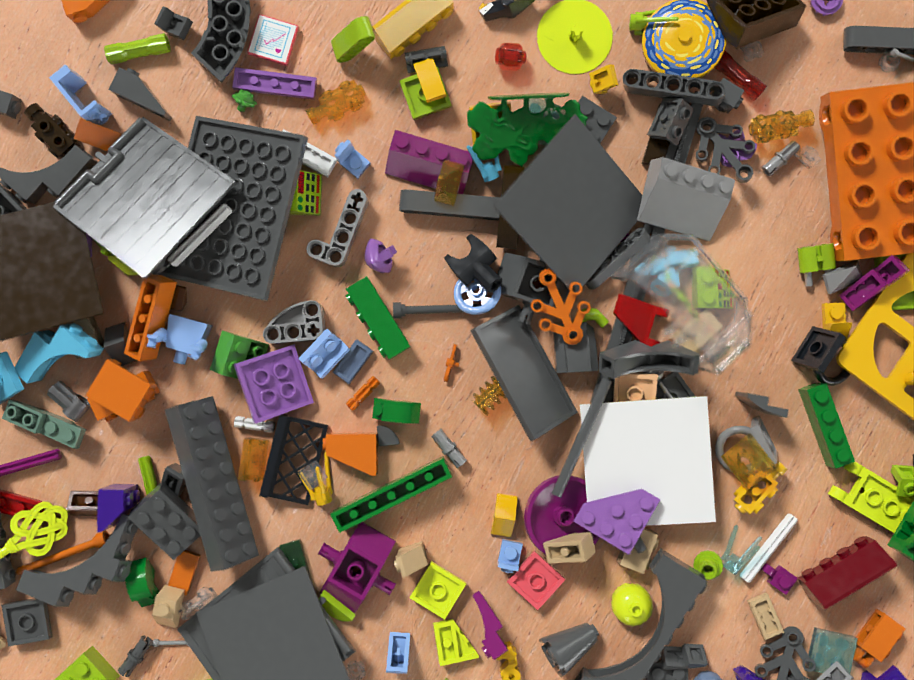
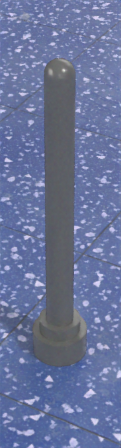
[393,302,489,319]

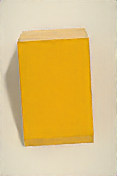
[491,493,517,537]

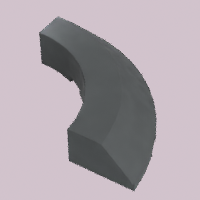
[191,0,250,83]

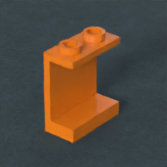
[85,359,157,422]

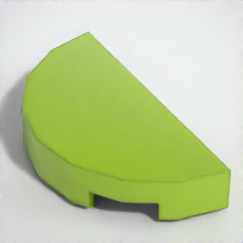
[318,590,355,622]

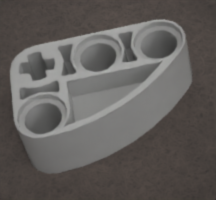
[263,300,326,344]

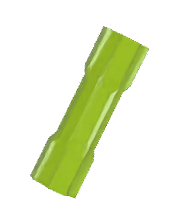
[104,33,171,65]

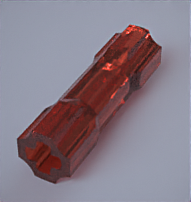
[715,50,767,101]

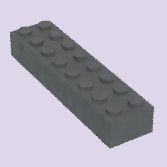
[165,396,259,572]

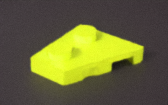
[433,619,479,666]

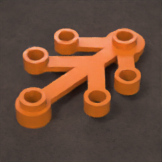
[530,269,591,345]

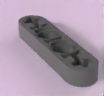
[585,227,651,290]

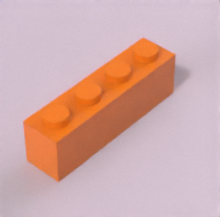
[124,275,177,361]

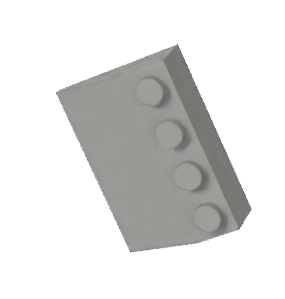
[637,157,735,241]

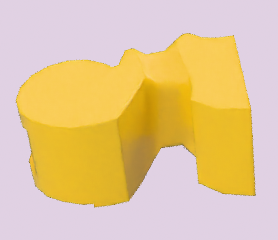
[497,641,521,680]

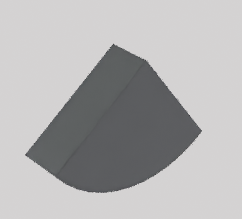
[377,425,400,446]

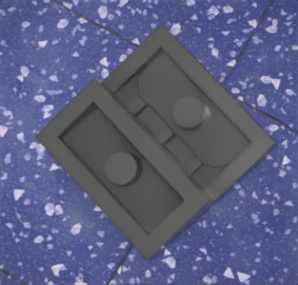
[735,392,788,418]

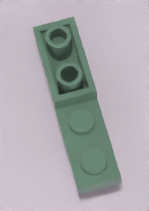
[2,399,86,449]

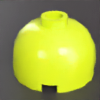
[611,583,653,627]

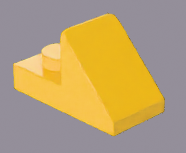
[822,303,852,340]

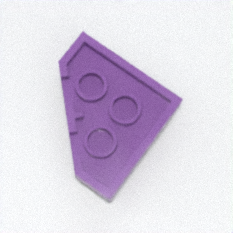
[574,489,661,555]

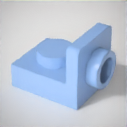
[497,539,523,573]

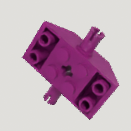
[318,522,396,613]

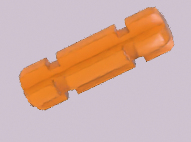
[346,376,380,411]

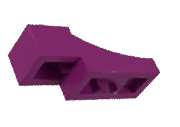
[839,255,910,311]
[472,591,508,660]

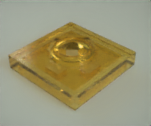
[721,433,777,490]

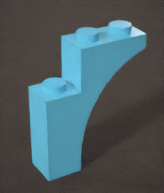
[14,323,104,384]

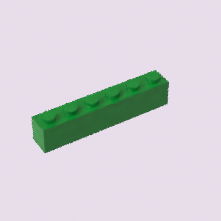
[330,456,452,533]

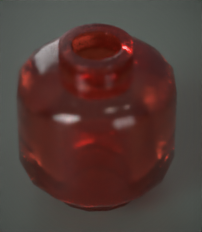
[495,43,527,71]

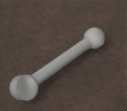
[890,48,914,62]
[152,639,190,647]

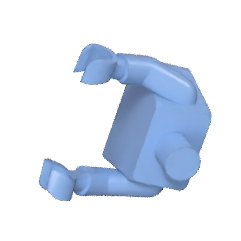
[147,314,212,365]

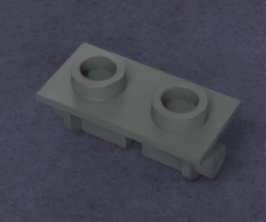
[405,46,448,73]

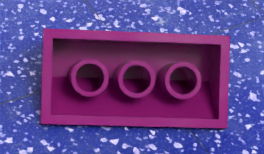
[385,130,474,194]

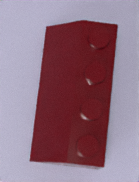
[798,536,898,610]

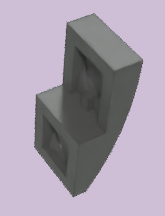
[661,644,708,670]

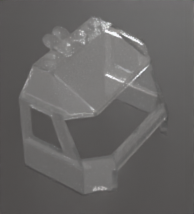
[610,234,752,375]

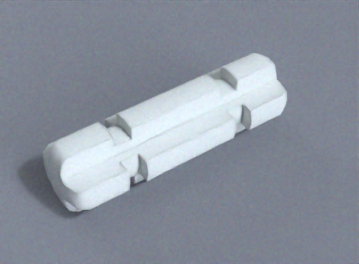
[234,416,275,433]

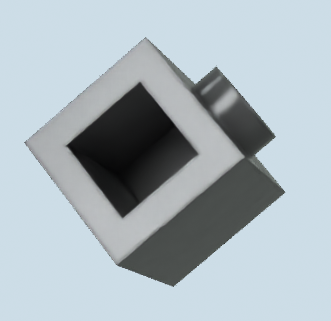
[711,78,745,113]

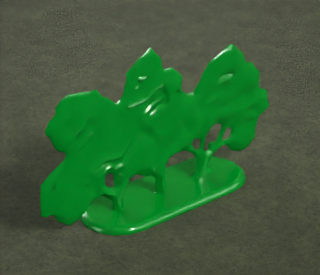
[467,93,588,167]

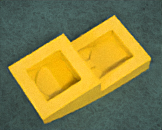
[413,57,447,103]

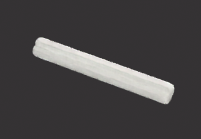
[168,204,232,267]
[740,513,798,583]

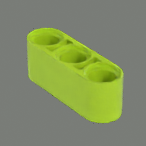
[331,16,375,63]

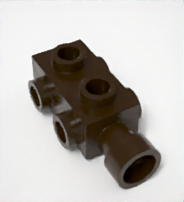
[24,103,80,158]

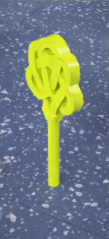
[0,501,68,559]

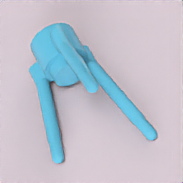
[467,145,502,182]

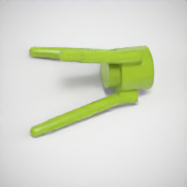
[629,9,679,36]

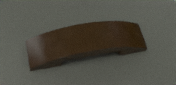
[496,165,524,249]

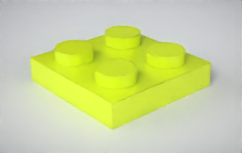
[410,561,466,619]

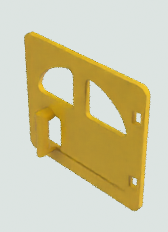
[836,253,914,421]

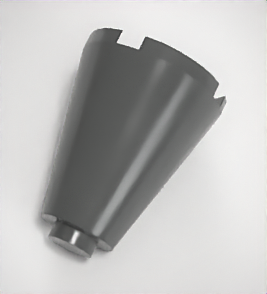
[539,623,599,677]

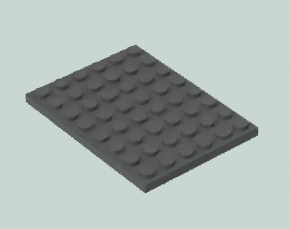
[157,116,308,301]

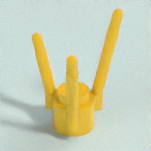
[298,452,333,506]

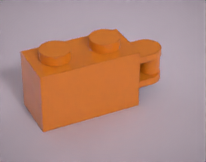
[852,608,905,668]

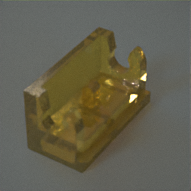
[238,437,269,482]

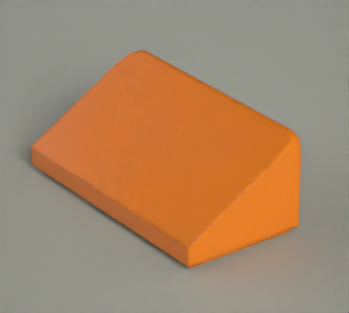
[74,118,122,152]

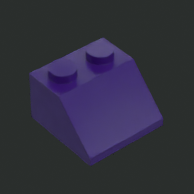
[97,484,140,532]

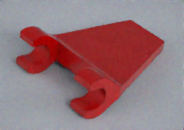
[613,294,669,346]

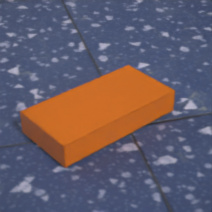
[168,550,201,596]

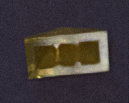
[434,160,465,206]

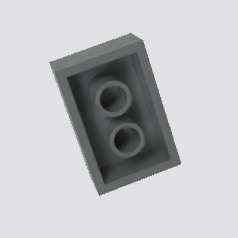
[128,481,201,560]

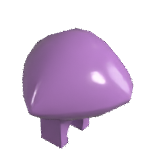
[364,239,397,273]

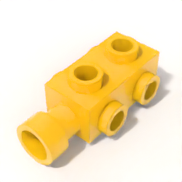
[733,460,787,515]

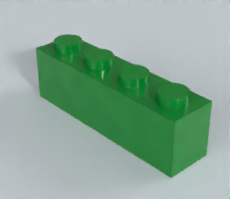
[345,276,411,360]
[798,382,855,469]

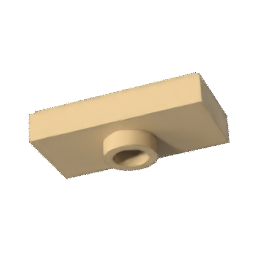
[747,593,784,640]

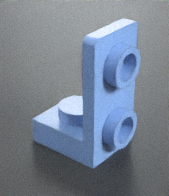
[334,139,371,179]

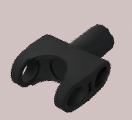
[444,234,503,293]

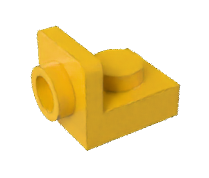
[589,64,618,94]

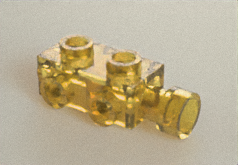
[305,79,366,125]
[749,110,815,143]

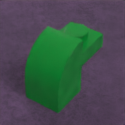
[372,398,421,423]
[125,557,160,607]

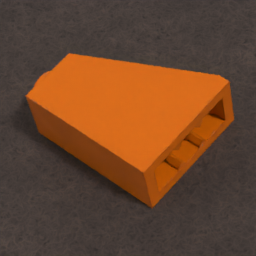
[323,433,378,476]

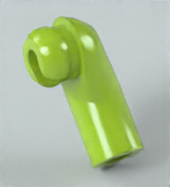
[581,308,609,328]

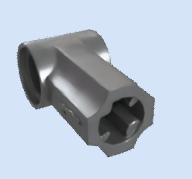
[47,381,91,422]

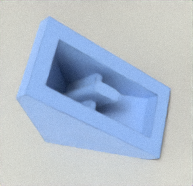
[386,632,410,674]

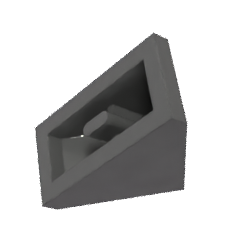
[104,322,138,366]
[161,463,186,497]

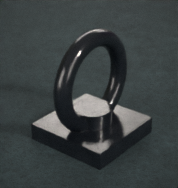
[791,326,850,386]

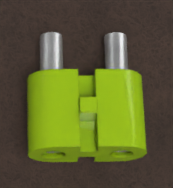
[797,243,836,287]

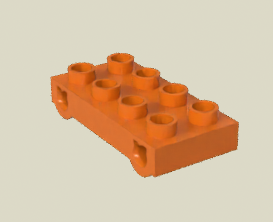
[819,82,914,261]

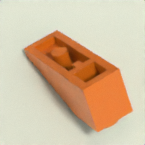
[61,0,110,23]

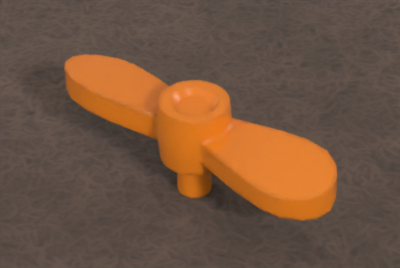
[444,344,459,382]

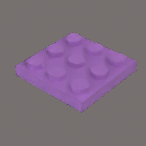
[234,344,314,424]

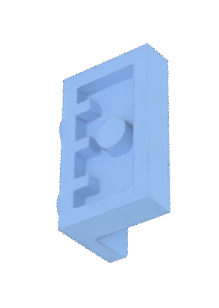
[298,329,350,379]

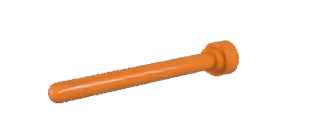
[16,531,110,575]

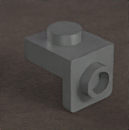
[155,6,193,40]

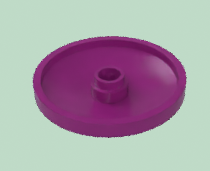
[524,475,600,554]

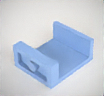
[49,64,112,125]

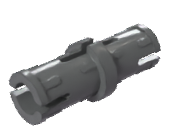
[118,635,153,677]

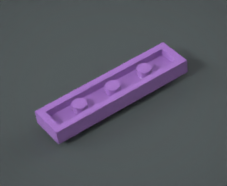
[232,67,317,100]

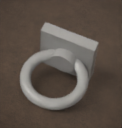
[715,416,778,474]

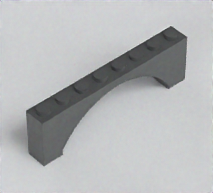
[575,548,707,680]

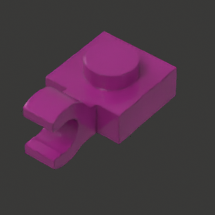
[761,563,798,595]

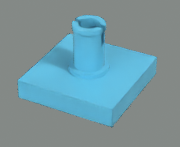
[0,352,24,404]

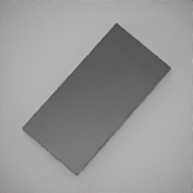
[470,305,578,442]

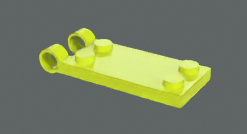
[828,462,914,534]

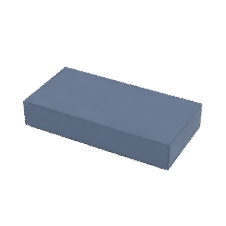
[333,339,373,384]

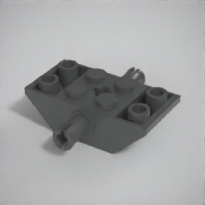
[498,252,574,326]

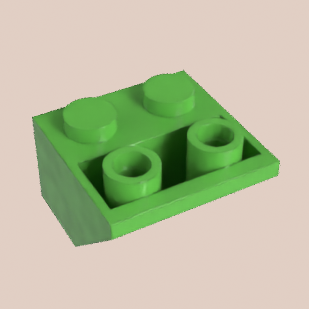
[210,330,269,379]

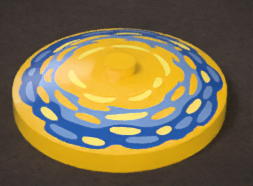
[642,0,727,78]

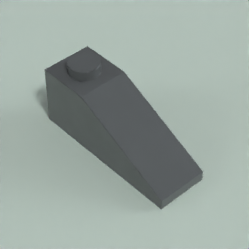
[109,67,172,121]

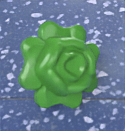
[232,89,257,112]

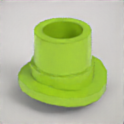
[693,550,723,580]

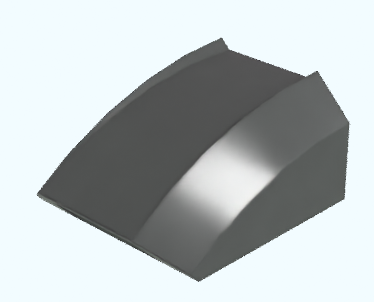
[553,322,598,373]

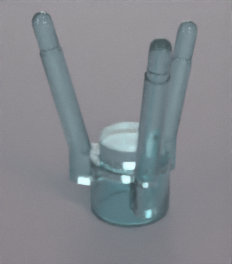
[721,525,762,575]

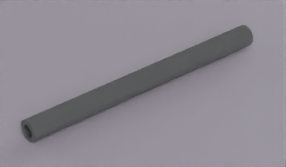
[552,378,612,498]

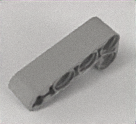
[306,189,368,267]

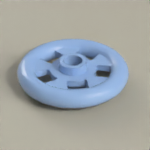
[454,279,501,315]

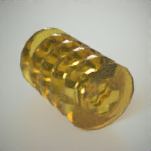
[472,376,507,416]

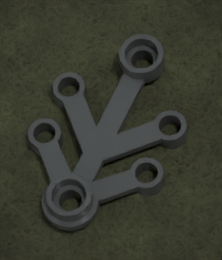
[695,117,755,183]
[755,626,816,680]

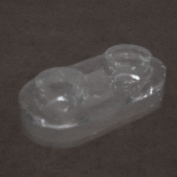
[178,587,217,620]

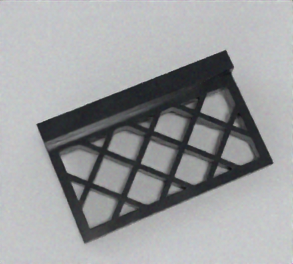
[259,414,328,505]

